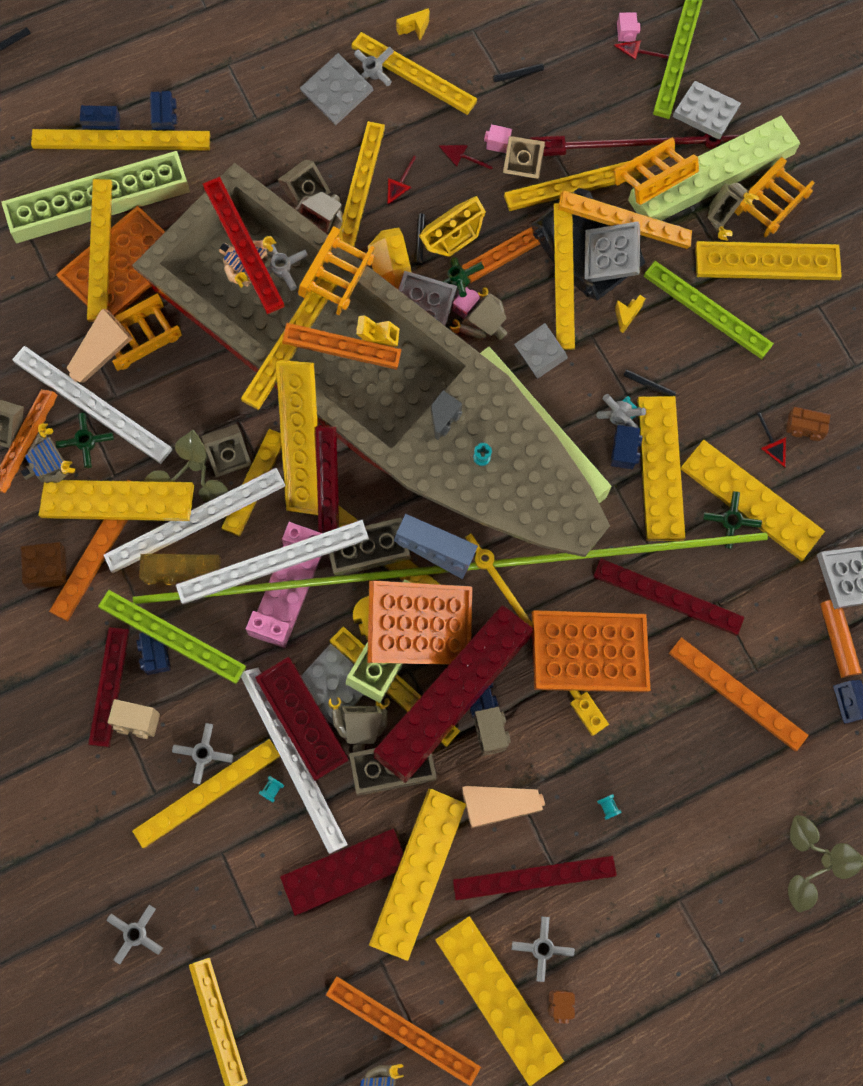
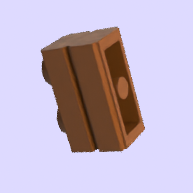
[786,407,831,441]
[549,990,575,1024]

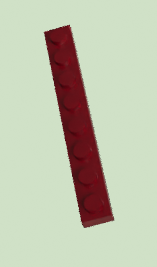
[593,559,745,636]
[453,856,617,901]

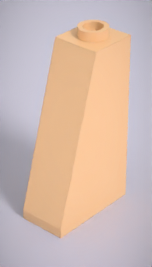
[67,309,133,383]
[461,786,545,828]

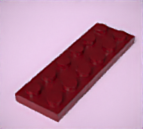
[255,657,350,781]
[280,828,404,916]

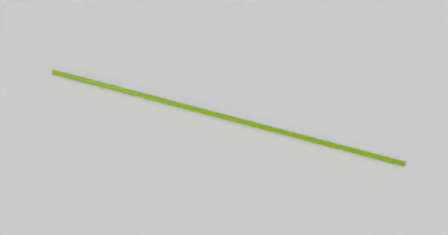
[133,532,768,604]

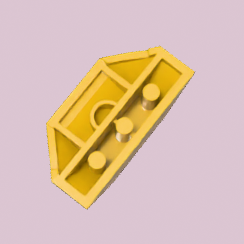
[419,196,486,257]
[368,227,411,290]

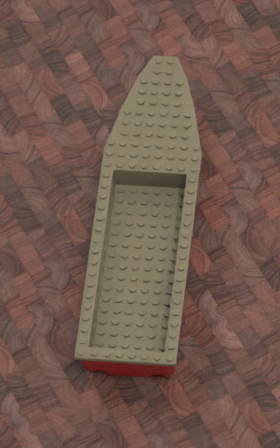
[132,163,610,557]

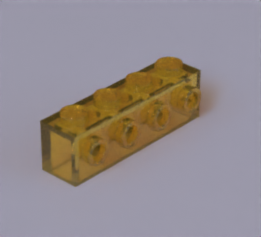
[139,554,221,585]

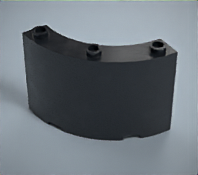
[531,188,645,301]

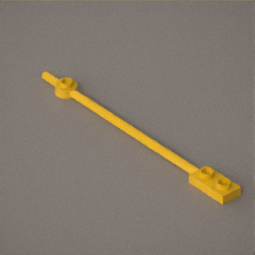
[465,533,609,736]

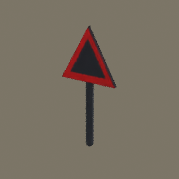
[757,412,786,468]

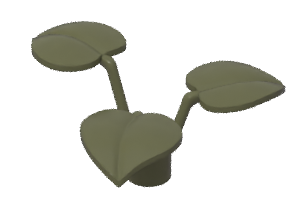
[144,430,229,503]
[788,815,863,913]

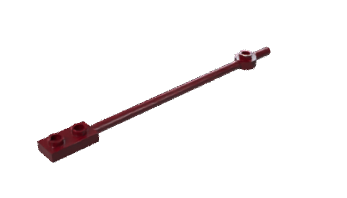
[530,133,739,156]

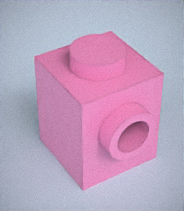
[617,13,640,42]
[484,124,512,154]
[452,287,481,319]

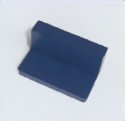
[833,680,863,724]

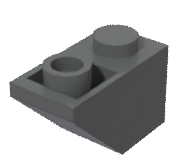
[431,390,463,440]

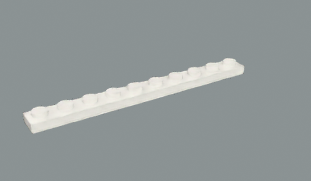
[12,346,172,464]
[104,468,286,573]
[176,520,369,604]
[241,668,348,854]

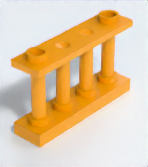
[614,137,699,205]
[734,157,815,237]
[298,226,375,315]
[112,293,182,371]

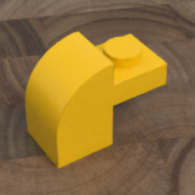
[356,315,400,347]
[353,596,369,640]

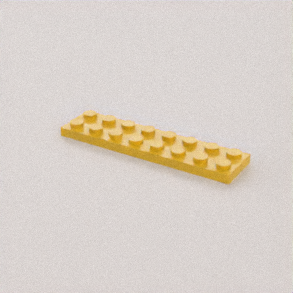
[695,241,842,280]
[276,360,318,515]
[637,396,685,541]
[681,440,825,561]
[39,480,194,521]
[369,789,466,961]
[435,916,564,1086]

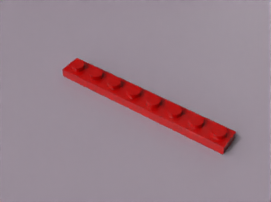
[202,177,285,314]

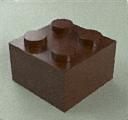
[21,542,67,590]

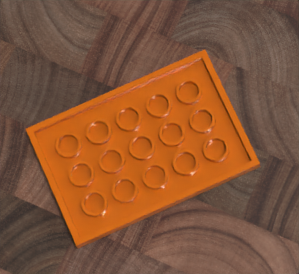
[56,206,165,317]
[367,581,472,664]
[532,610,651,692]

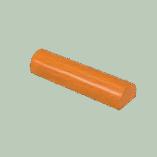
[820,600,862,678]

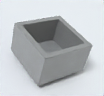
[514,323,568,379]

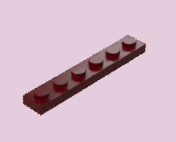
[315,425,339,533]
[88,627,130,748]

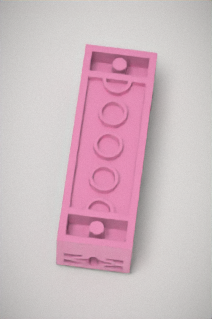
[246,522,323,648]

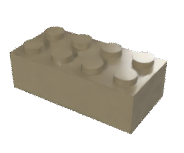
[329,518,411,576]
[349,748,436,796]

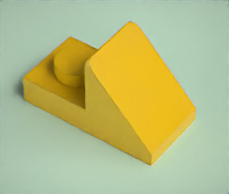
[396,9,430,40]
[615,295,646,333]

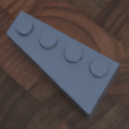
[394,514,478,579]

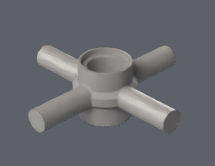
[354,47,394,86]
[266,244,308,291]
[596,394,646,428]
[172,723,233,784]
[107,905,163,964]
[512,917,575,982]

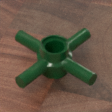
[442,257,484,298]
[56,413,114,468]
[703,491,762,549]

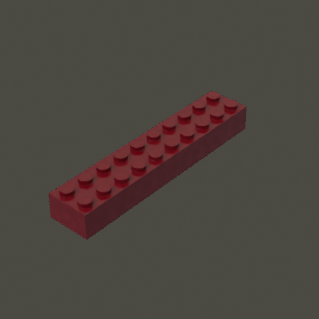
[374,605,533,783]

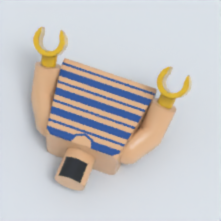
[219,236,277,288]

